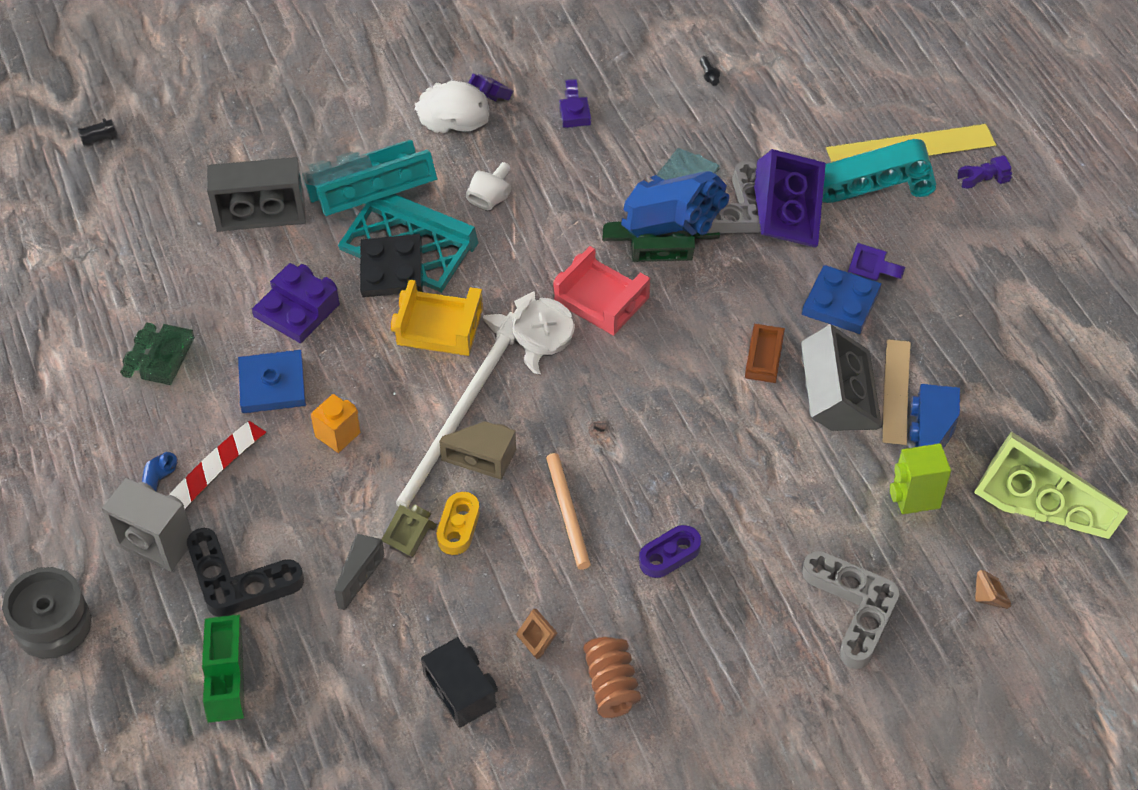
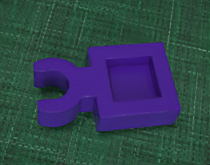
[468,73,513,101]

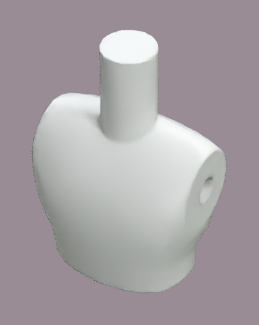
[466,162,511,211]

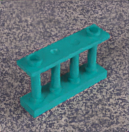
[302,139,438,216]

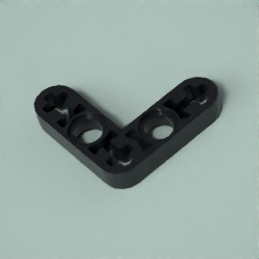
[187,528,304,617]

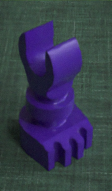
[957,155,1012,189]

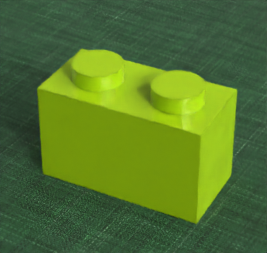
[890,443,951,515]

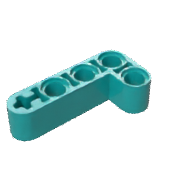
[822,139,936,203]

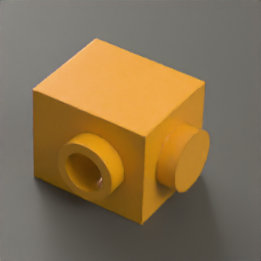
[311,394,361,453]

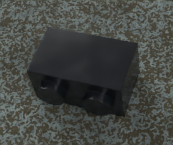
[421,637,498,729]

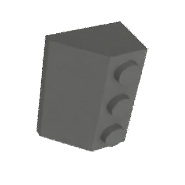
[801,324,882,431]

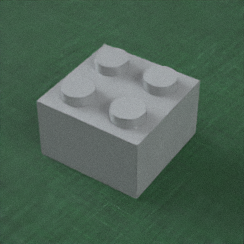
[101,478,192,572]

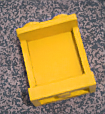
[391,280,483,356]

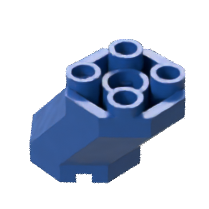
[621,171,730,238]

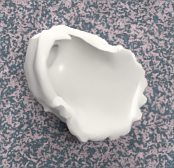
[415,81,489,133]

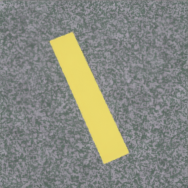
[826,124,996,162]

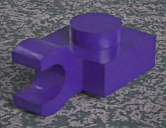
[559,79,591,128]
[848,243,906,281]

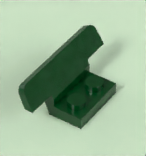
[602,222,720,262]

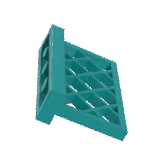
[338,194,478,293]

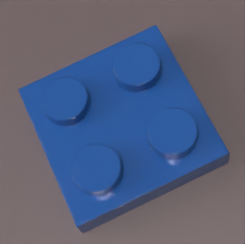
[802,265,882,334]

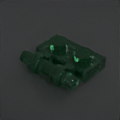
[120,322,195,385]

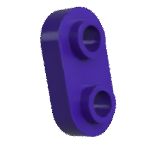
[639,525,701,578]

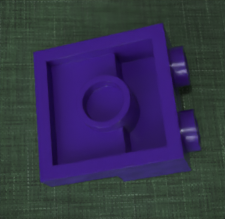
[252,263,340,344]

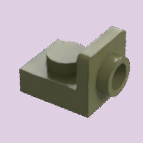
[381,504,437,557]

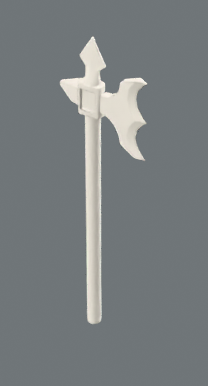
[396,291,543,508]

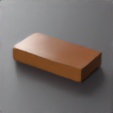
[745,323,785,383]

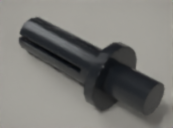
[699,56,720,86]

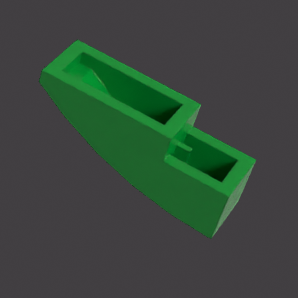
[202,614,244,723]

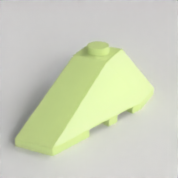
[974,431,1129,539]

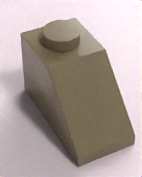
[439,421,516,480]

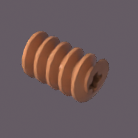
[583,637,641,718]

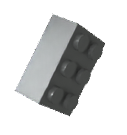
[207,157,306,232]

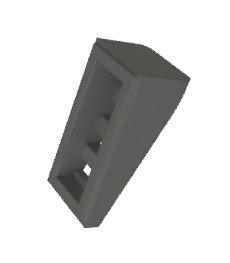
[334,534,384,610]

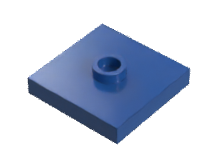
[238,350,306,414]

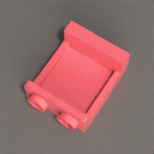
[553,246,650,336]

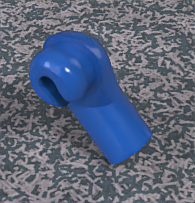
[141,452,178,492]

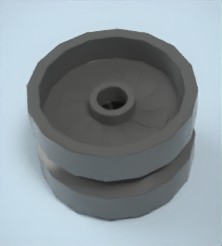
[2,567,92,659]

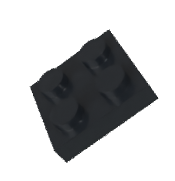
[360,234,423,297]

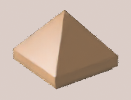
[975,570,1011,609]
[516,609,557,659]

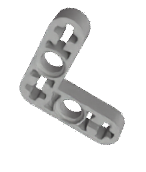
[707,161,761,233]
[802,551,899,669]

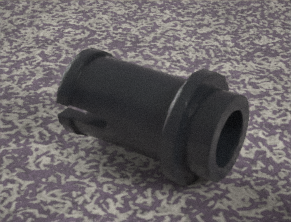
[78,118,117,146]

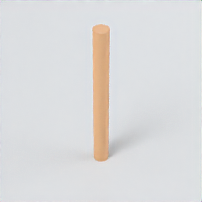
[546,453,591,570]

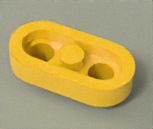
[436,492,480,555]

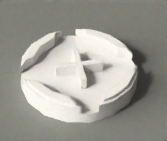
[512,298,575,355]

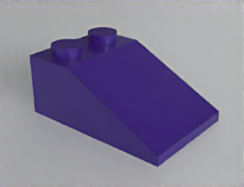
[754,149,826,248]

